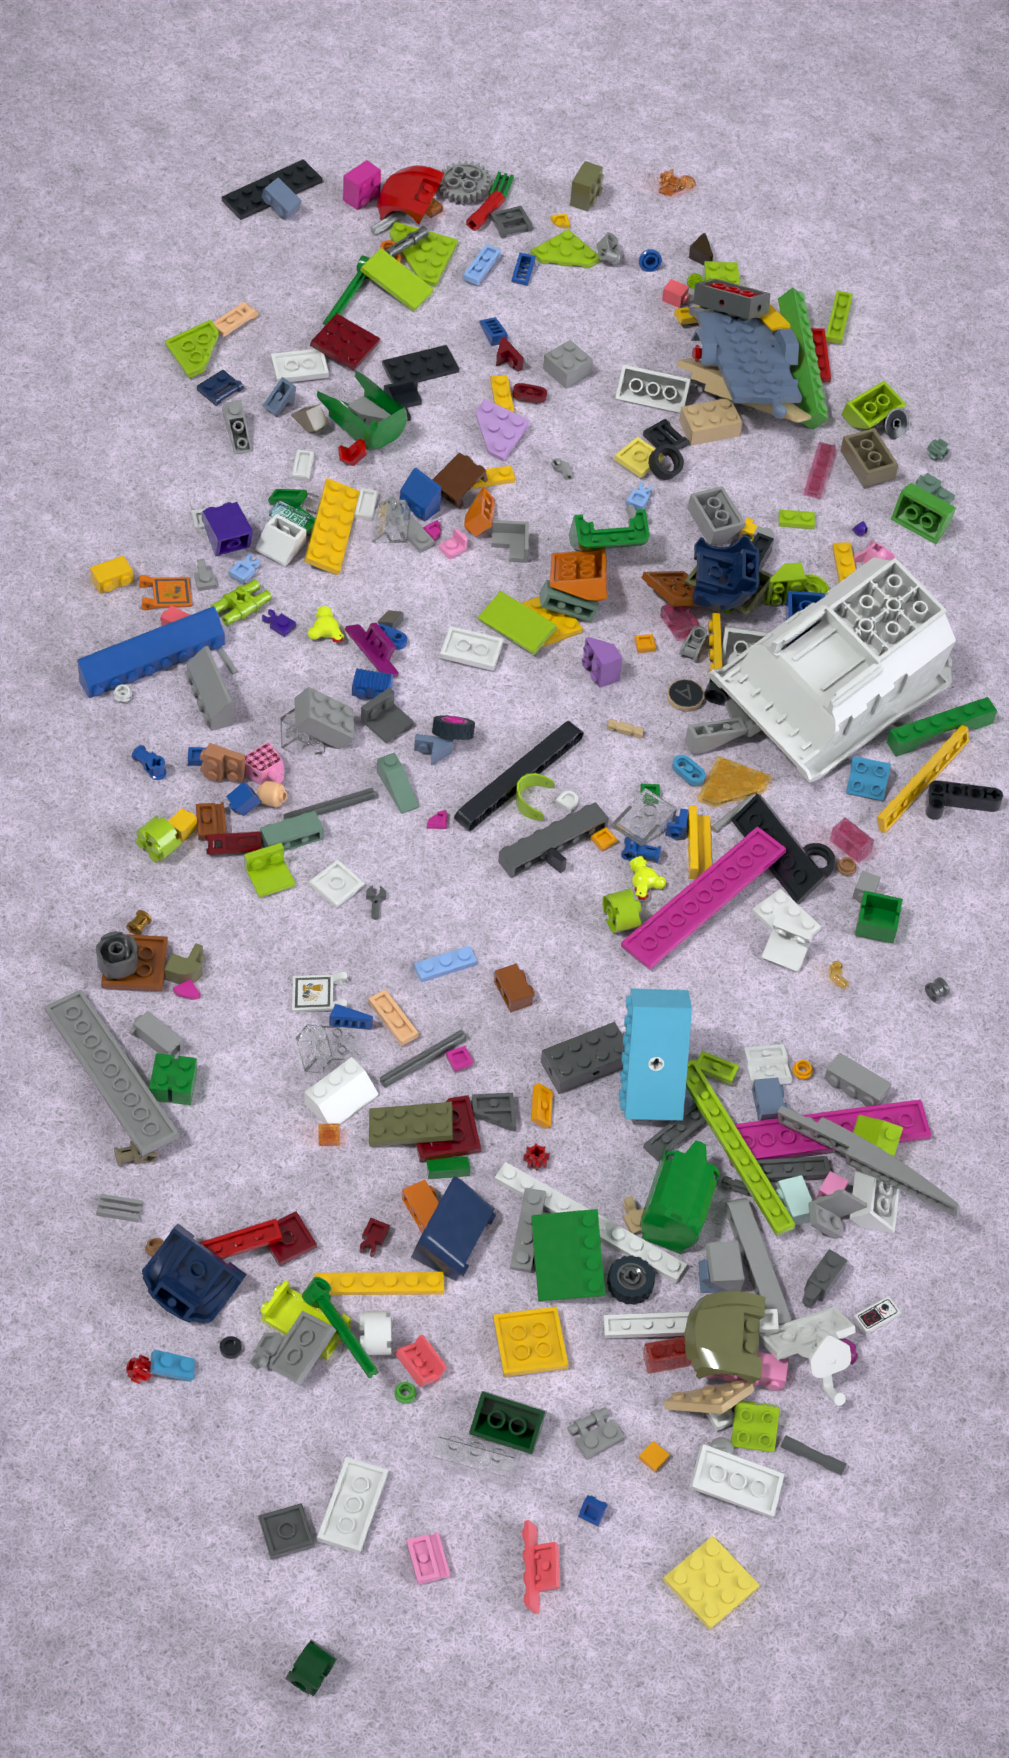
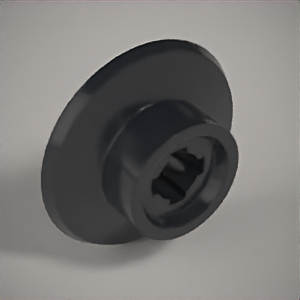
[883,408,909,439]

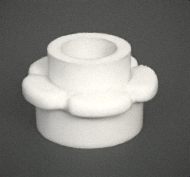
[113,685,132,702]

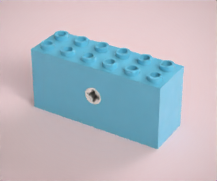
[619,988,692,1121]

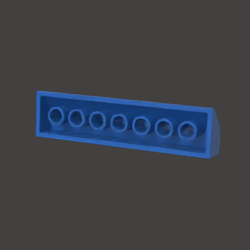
[77,606,225,698]

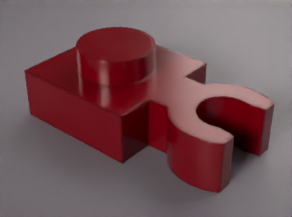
[359,1218,390,1257]

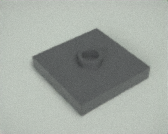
[258,1503,315,1560]

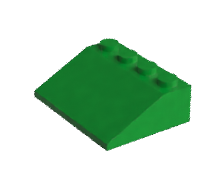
[531,1209,605,1302]

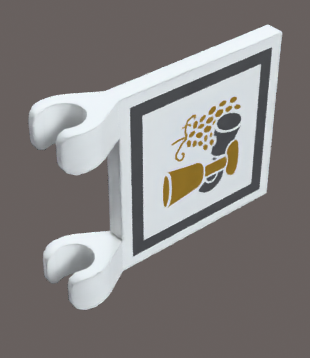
[292,972,348,1012]

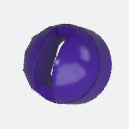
[852,521,868,536]

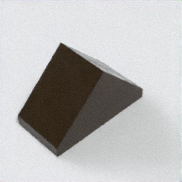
[688,233,713,266]

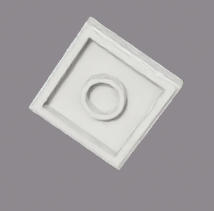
[309,860,365,908]

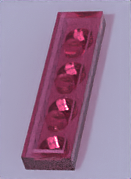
[803,442,836,499]

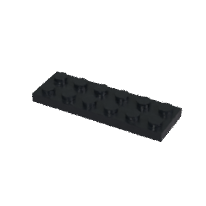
[222,159,322,220]
[731,793,826,904]

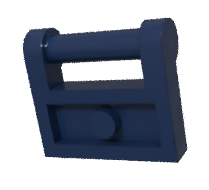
[197,370,244,406]

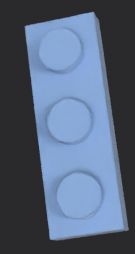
[463,244,501,286]
[414,946,477,982]

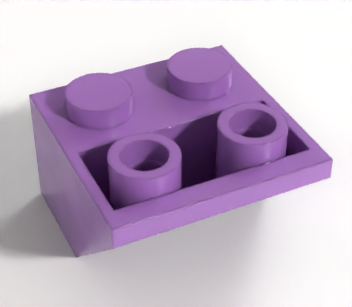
[581,637,623,688]

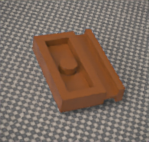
[195,802,227,840]

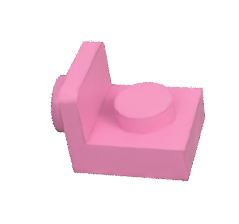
[439,528,468,559]

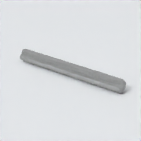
[371,194,437,235]

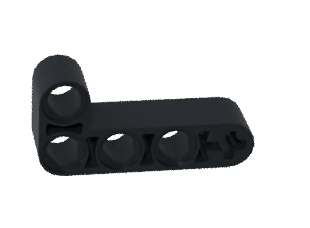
[925,780,1003,820]

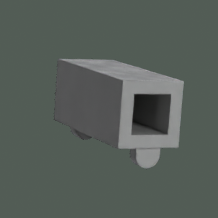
[129,1011,183,1057]

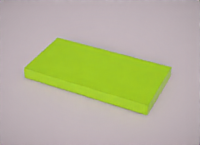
[360,248,434,312]
[477,591,557,655]

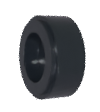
[220,1336,242,1359]

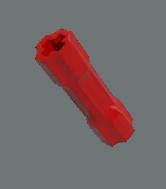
[466,190,505,231]

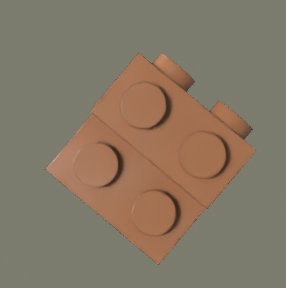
[200,743,246,783]

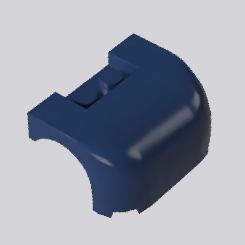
[693,534,759,610]

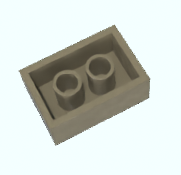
[840,428,898,488]

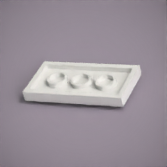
[689,1444,784,1518]
[317,1457,388,1554]

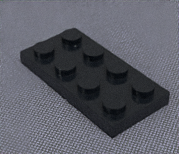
[382,345,459,384]

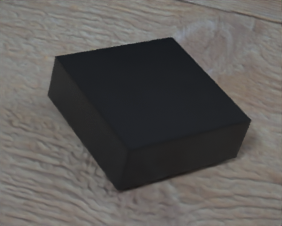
[546,848,567,873]

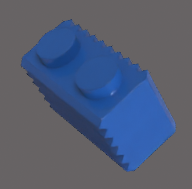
[352,668,393,699]

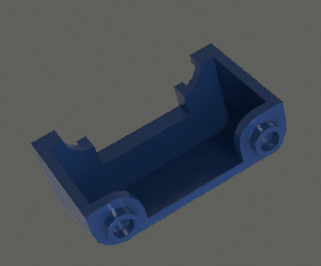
[411,1176,497,1281]

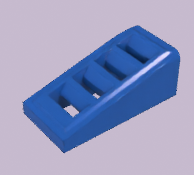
[511,252,536,286]
[479,317,508,346]
[329,1004,373,1030]

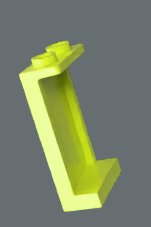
[260,1280,351,1360]

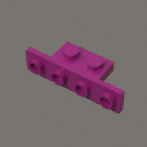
[345,622,399,677]

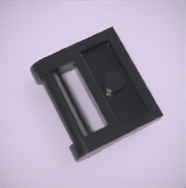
[643,419,689,457]

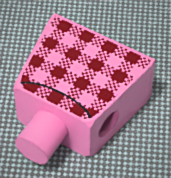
[245,742,284,785]

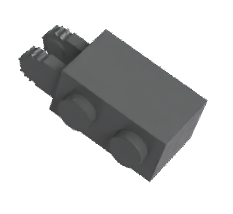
[802,1249,847,1308]

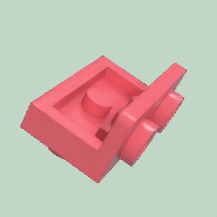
[395,1335,447,1388]

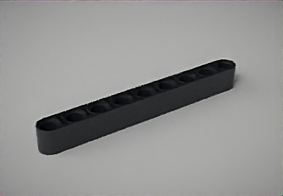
[454,721,584,831]

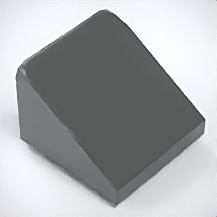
[378,610,404,629]

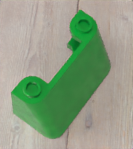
[569,509,650,550]

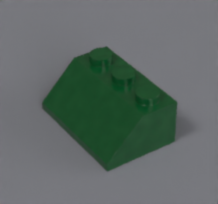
[469,1391,547,1454]

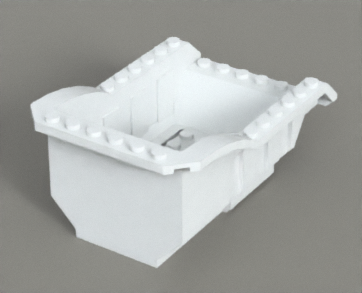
[708,557,956,782]

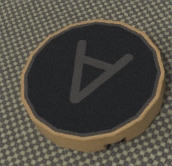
[667,679,704,712]

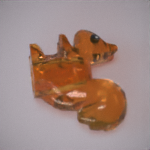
[659,169,696,197]

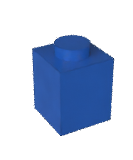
[226,782,261,816]

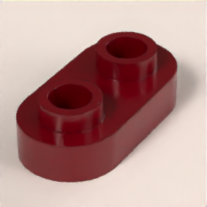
[512,383,547,404]

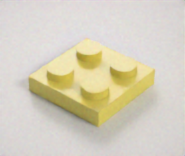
[614,437,664,478]

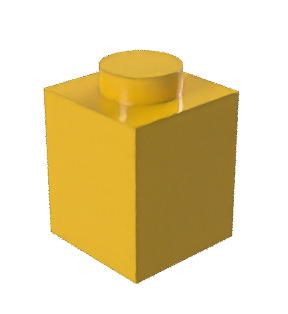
[168,808,197,843]

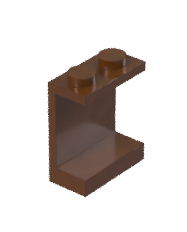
[432,452,488,509]

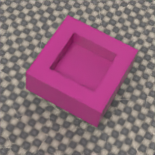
[446,1046,473,1072]

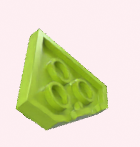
[530,229,601,268]
[165,319,219,379]

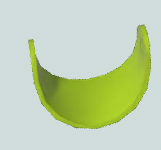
[516,773,555,821]

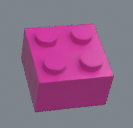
[343,160,381,210]

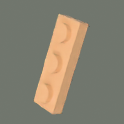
[368,989,419,1046]

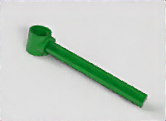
[323,255,370,325]
[302,1277,378,1378]

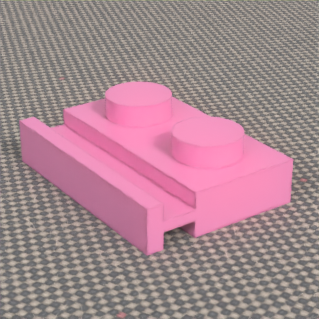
[406,1532,450,1585]

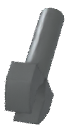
[366,885,386,920]

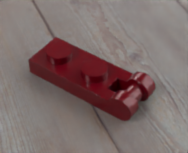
[205,831,262,855]

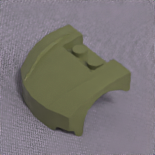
[685,1291,766,1384]

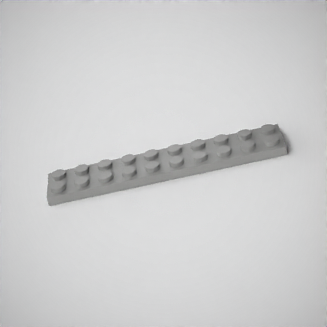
[45,990,179,1156]

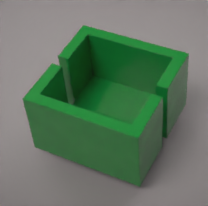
[855,890,903,943]
[149,1053,198,1106]

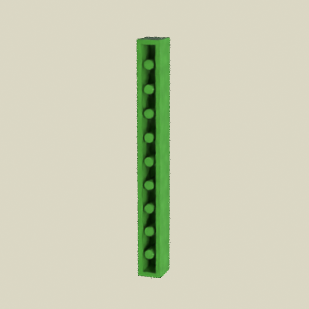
[778,287,829,430]

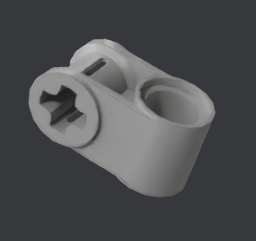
[596,232,621,265]
[679,625,708,662]

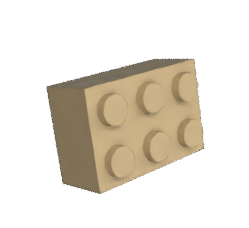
[679,398,742,446]

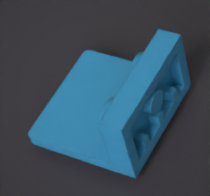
[846,756,891,801]

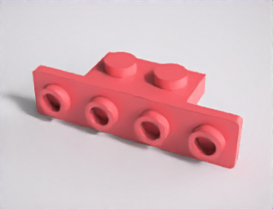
[522,1520,560,1614]

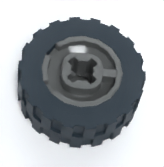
[607,1255,655,1305]

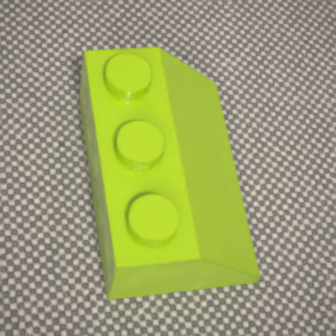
[841,380,907,429]

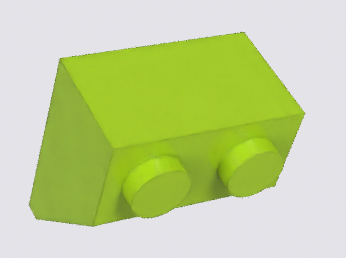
[853,1115,903,1157]

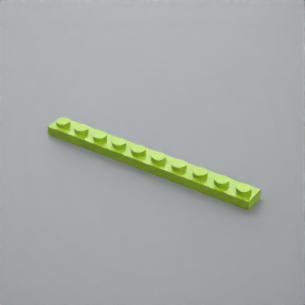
[686,1060,796,1236]

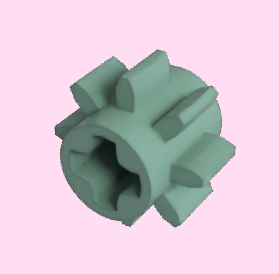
[927,438,949,461]

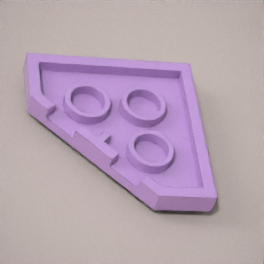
[476,399,530,461]

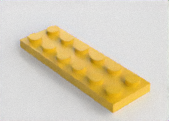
[304,478,360,575]

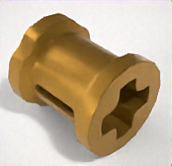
[126,910,152,935]

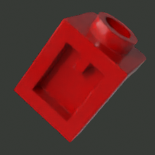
[338,439,367,466]

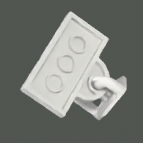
[759,1306,856,1406]

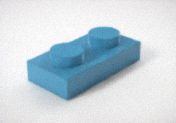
[150,1349,195,1382]

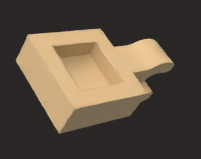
[622,1196,643,1235]

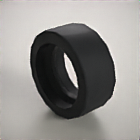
[648,444,684,480]
[803,843,835,878]

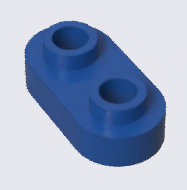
[379,624,407,650]

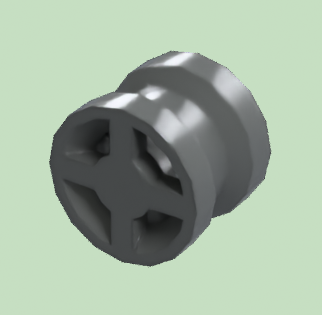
[925,977,950,1002]

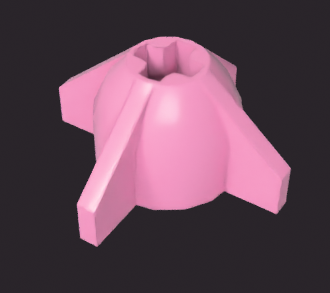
[853,540,895,564]

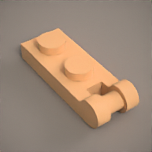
[213,302,258,338]

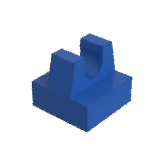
[578,1495,608,1526]

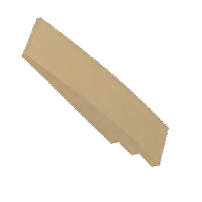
[677,358,811,423]

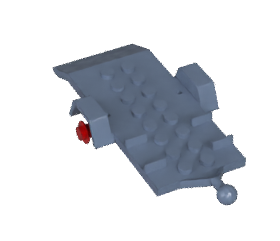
[688,307,802,418]

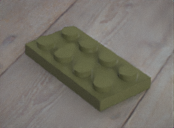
[369,1102,453,1147]

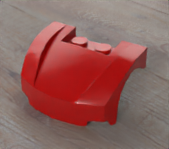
[377,165,445,224]

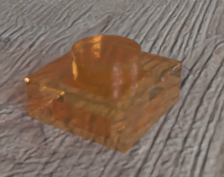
[425,198,443,218]
[318,1123,340,1146]

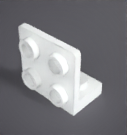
[762,918,813,972]

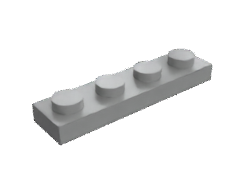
[510,1188,546,1273]

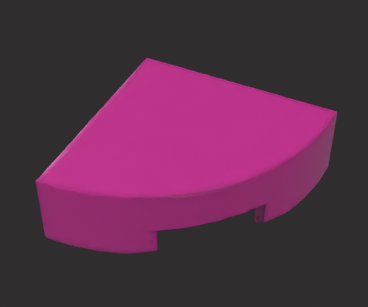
[423,520,441,541]
[427,810,447,829]
[173,980,200,1000]

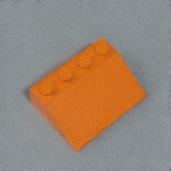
[550,549,608,601]

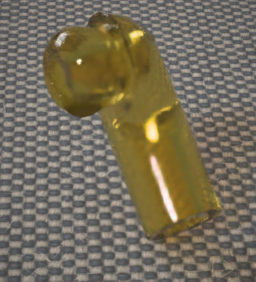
[829,961,849,990]

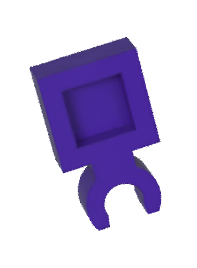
[262,609,296,637]

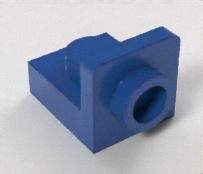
[665,808,688,839]

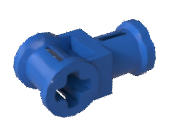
[131,745,167,780]
[621,835,662,863]

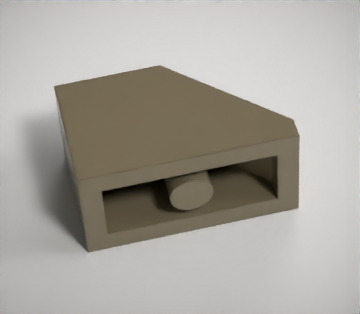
[291,404,329,433]

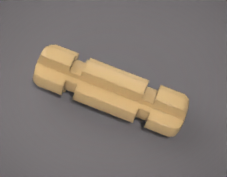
[607,719,644,738]

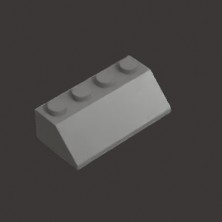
[185,646,233,731]

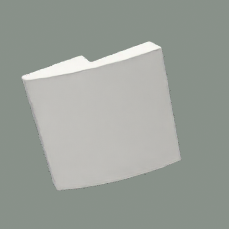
[744,1044,792,1087]

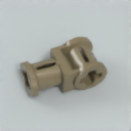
[114,1141,159,1166]

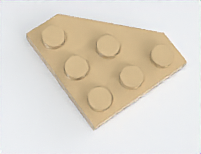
[664,1380,754,1414]

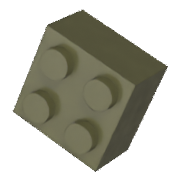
[570,161,604,212]

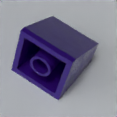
[201,502,253,556]

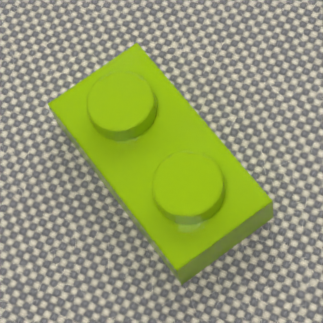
[778,509,815,530]
[696,1051,739,1085]

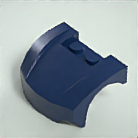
[142,1224,247,1324]

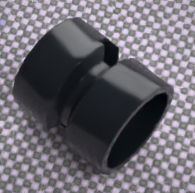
[704,679,729,705]

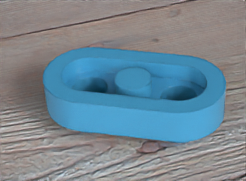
[672,755,706,786]

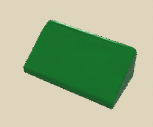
[426,1156,470,1179]

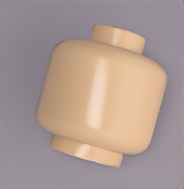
[257,781,287,808]

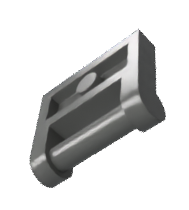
[490,206,533,238]

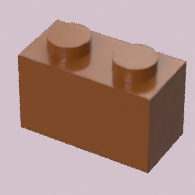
[494,963,535,1013]

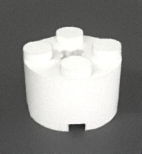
[359,1311,391,1355]

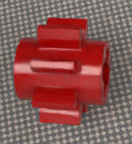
[523,1143,550,1171]
[126,1355,153,1384]

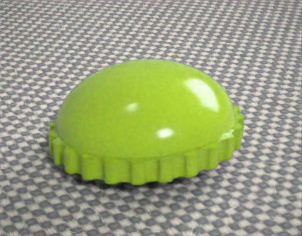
[804,574,830,595]

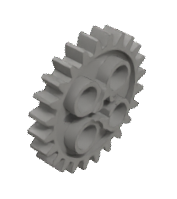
[438,160,491,204]

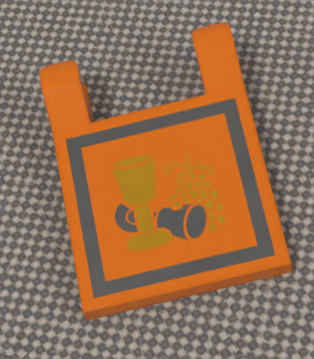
[139,575,192,611]

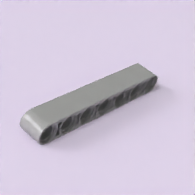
[725,1198,791,1326]

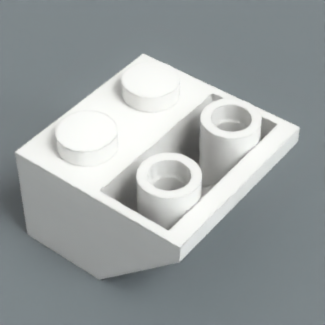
[255,514,306,566]

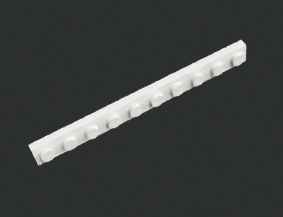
[494,1162,687,1283]

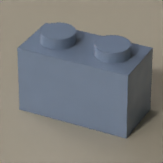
[261,178,302,219]
[752,1077,788,1121]

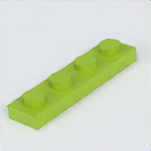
[826,290,853,345]

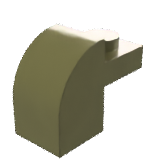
[164,943,205,984]

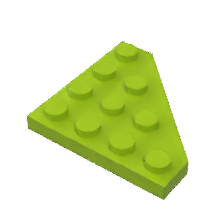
[389,222,458,287]

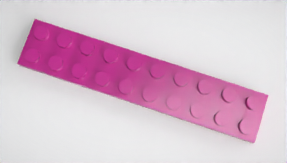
[621,827,786,970]
[729,1099,932,1166]

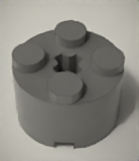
[96,931,138,980]

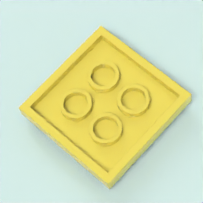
[663,1536,760,1630]

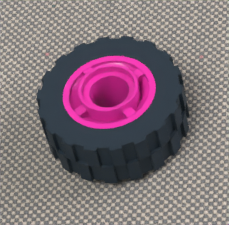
[432,715,475,740]

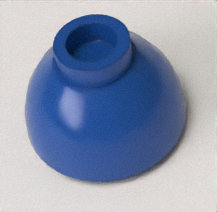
[639,249,662,272]

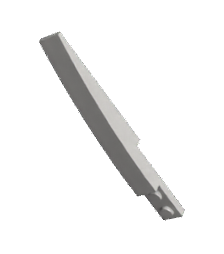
[777,1106,959,1218]

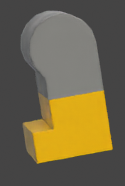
[738,517,774,542]

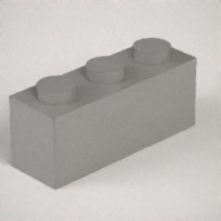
[824,1052,892,1107]

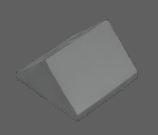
[705,1241,744,1291]

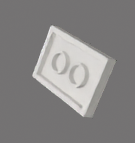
[271,349,329,384]
[440,626,504,671]
[751,888,821,935]

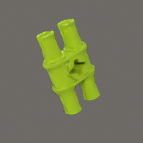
[210,579,272,627]

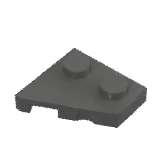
[472,1093,517,1131]

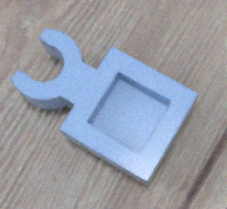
[626,482,652,510]
[229,554,260,584]

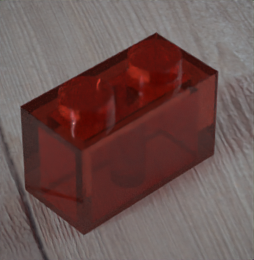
[642,1336,691,1374]

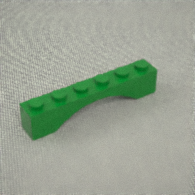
[887,697,997,757]

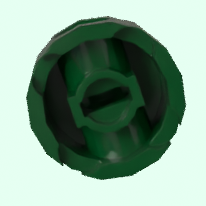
[285,1639,337,1697]

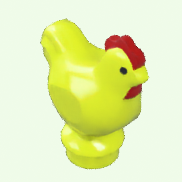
[308,606,344,643]
[629,856,666,900]

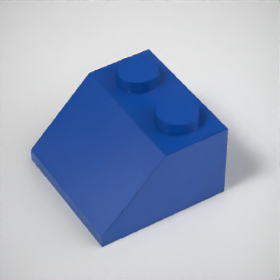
[399,467,441,522]

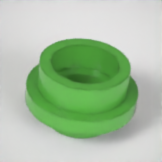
[394,1382,416,1404]

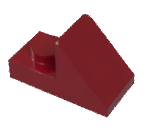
[496,337,524,372]

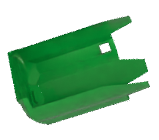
[317,370,407,450]
[640,1140,721,1254]

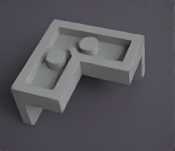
[491,520,529,563]

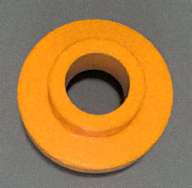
[792,1060,813,1080]

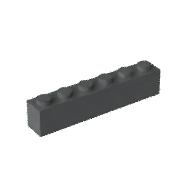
[498,802,609,878]

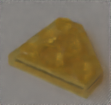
[697,756,771,807]

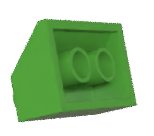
[891,483,956,544]

